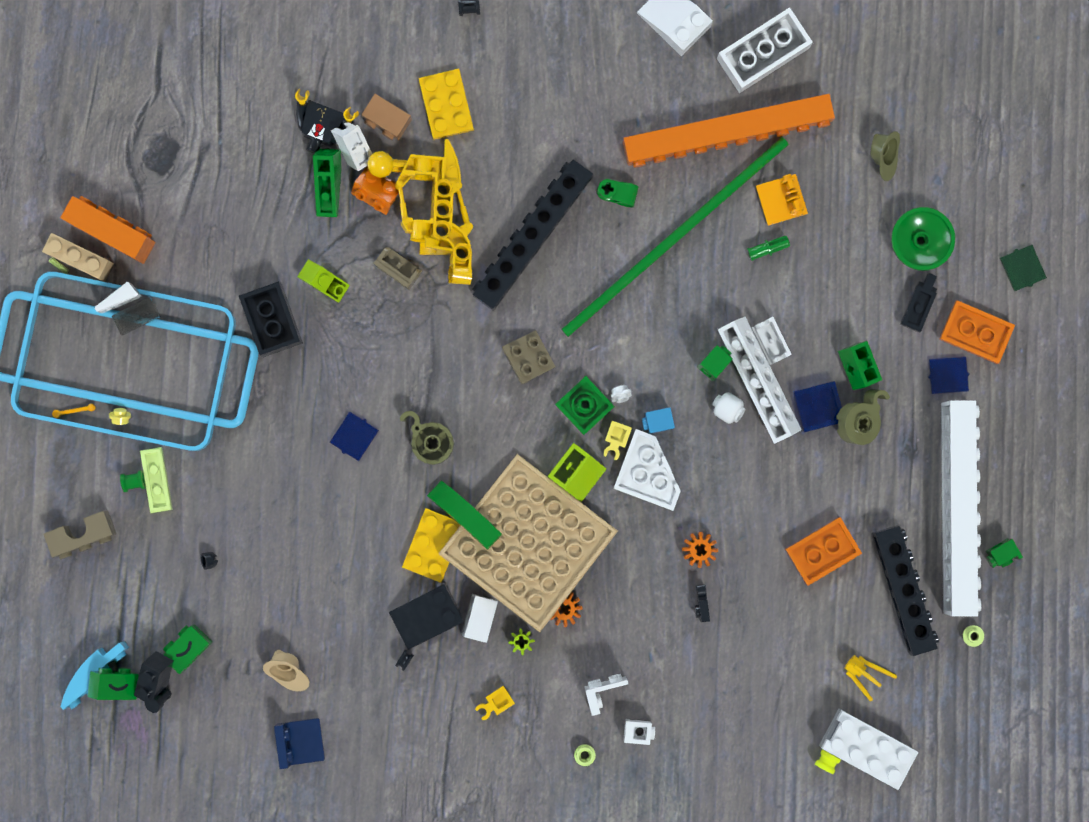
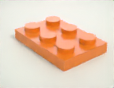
[939,300,1015,364]
[785,517,862,586]

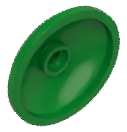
[891,207,955,271]

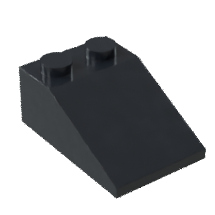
[389,583,465,650]

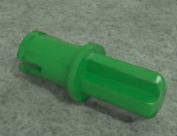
[747,235,790,261]

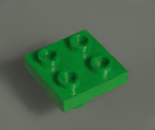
[555,376,615,435]

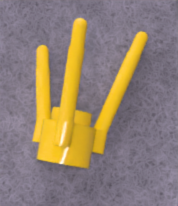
[844,655,897,701]

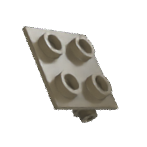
[502,330,556,384]

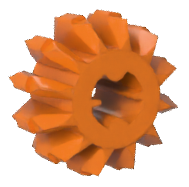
[682,532,718,568]
[550,592,582,627]

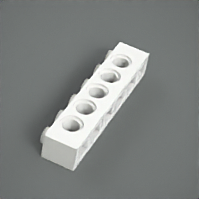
[718,317,802,444]

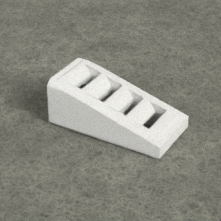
[94,282,142,313]

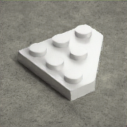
[613,429,681,511]

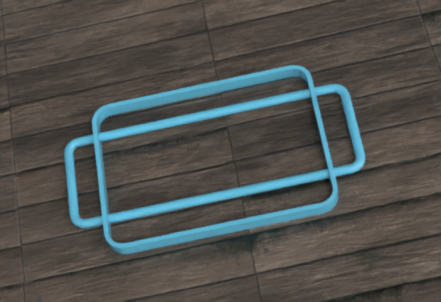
[0,272,259,451]

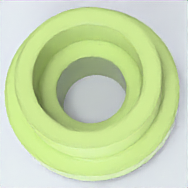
[962,625,984,647]
[574,744,596,766]

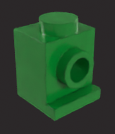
[986,538,1023,568]

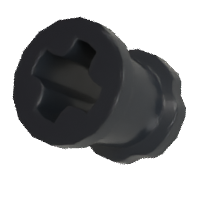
[458,0,480,16]

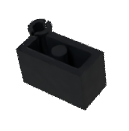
[134,651,174,713]

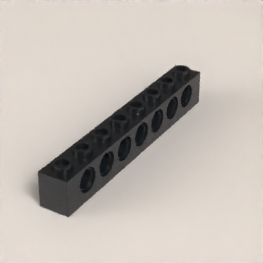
[472,159,593,311]

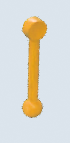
[52,403,96,418]

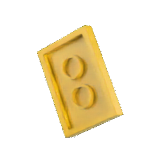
[419,69,474,140]
[402,508,461,583]

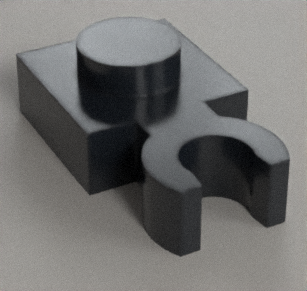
[694,585,710,622]

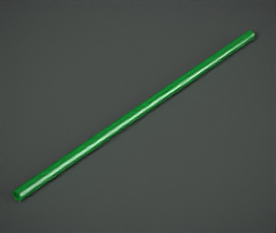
[561,137,789,337]

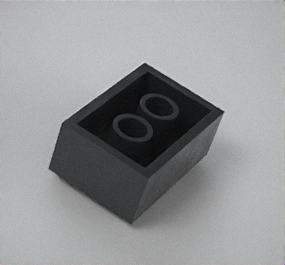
[239,281,303,358]

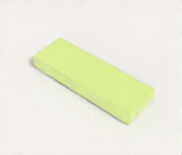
[140,447,173,513]

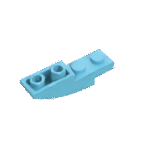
[60,641,129,710]

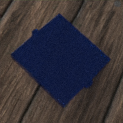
[928,357,970,394]
[330,412,379,461]

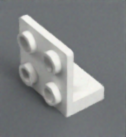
[584,674,628,716]

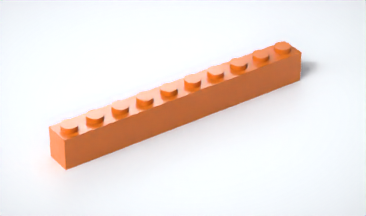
[623,93,835,168]

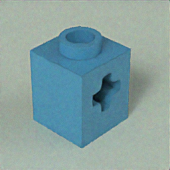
[642,407,675,434]

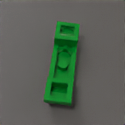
[427,481,502,550]

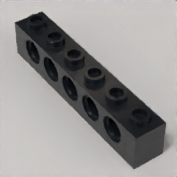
[872,526,939,656]

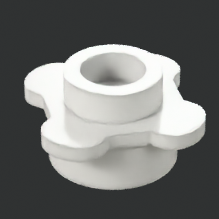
[611,385,632,403]

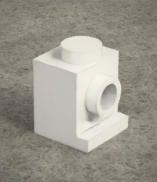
[624,719,655,745]

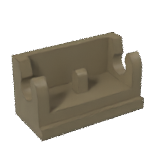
[373,247,423,290]

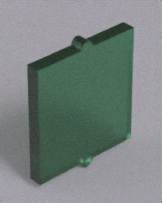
[1000,245,1047,292]

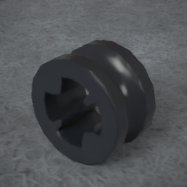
[395,650,414,671]

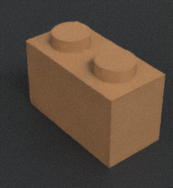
[362,94,412,141]

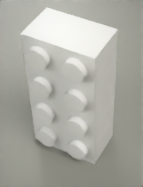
[717,7,813,93]

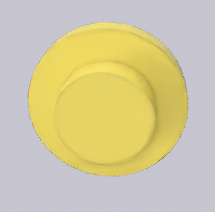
[109,408,131,425]

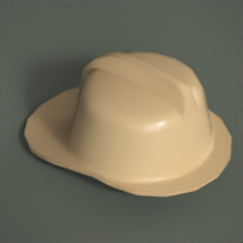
[263,650,310,691]

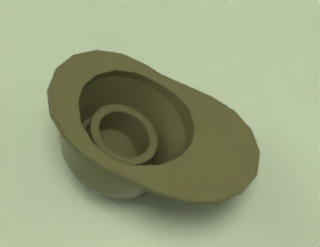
[870,131,900,181]

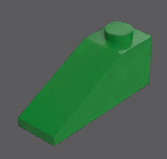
[313,149,342,217]

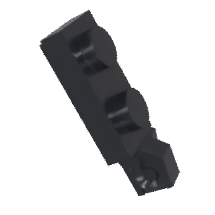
[900,273,937,333]

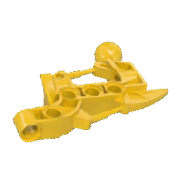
[367,139,473,285]

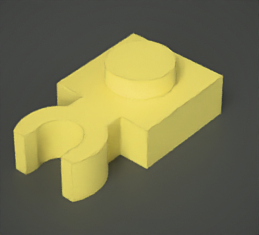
[603,421,632,460]

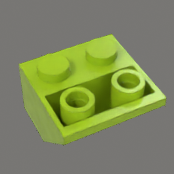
[548,443,606,502]

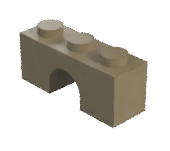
[43,511,117,560]

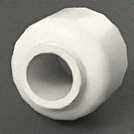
[713,392,745,424]

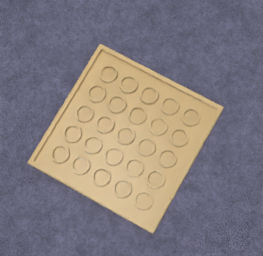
[439,454,618,633]

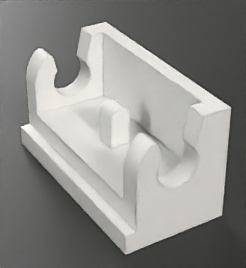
[331,122,372,171]
[752,317,792,365]
[461,594,498,643]

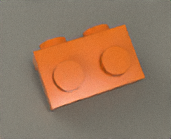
[351,166,403,215]

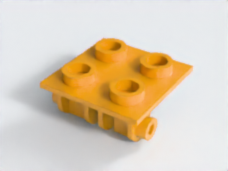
[756,174,808,226]

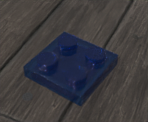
[793,381,842,433]

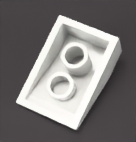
[637,0,713,56]

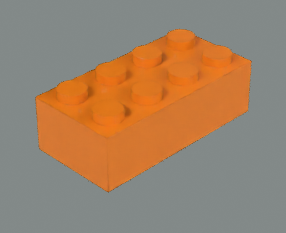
[60,196,156,264]

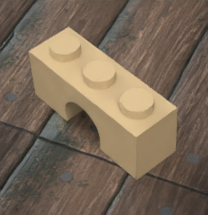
[42,233,114,282]

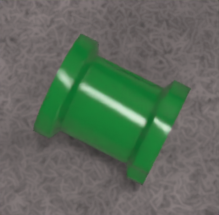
[120,470,146,493]

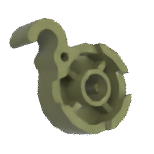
[836,389,890,445]
[400,411,454,465]

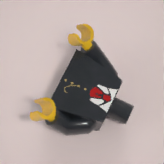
[295,89,359,154]

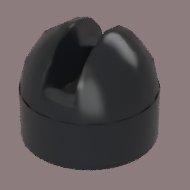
[201,552,218,570]

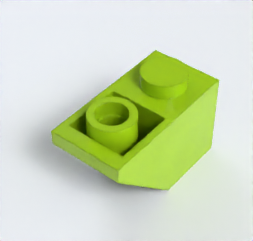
[297,259,350,303]

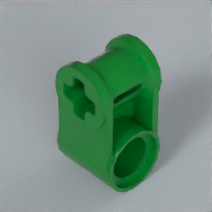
[597,179,639,208]

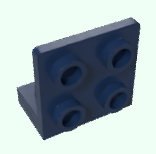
[274,718,325,769]

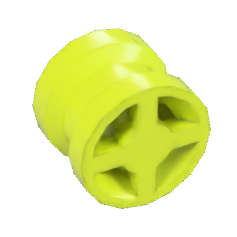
[815,749,841,775]

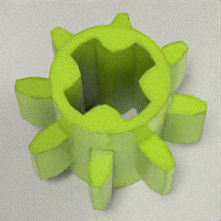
[508,628,535,655]

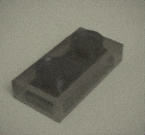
[112,297,161,336]

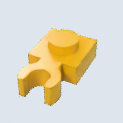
[475,685,515,720]

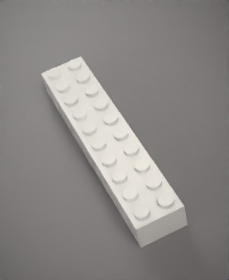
[941,401,981,616]

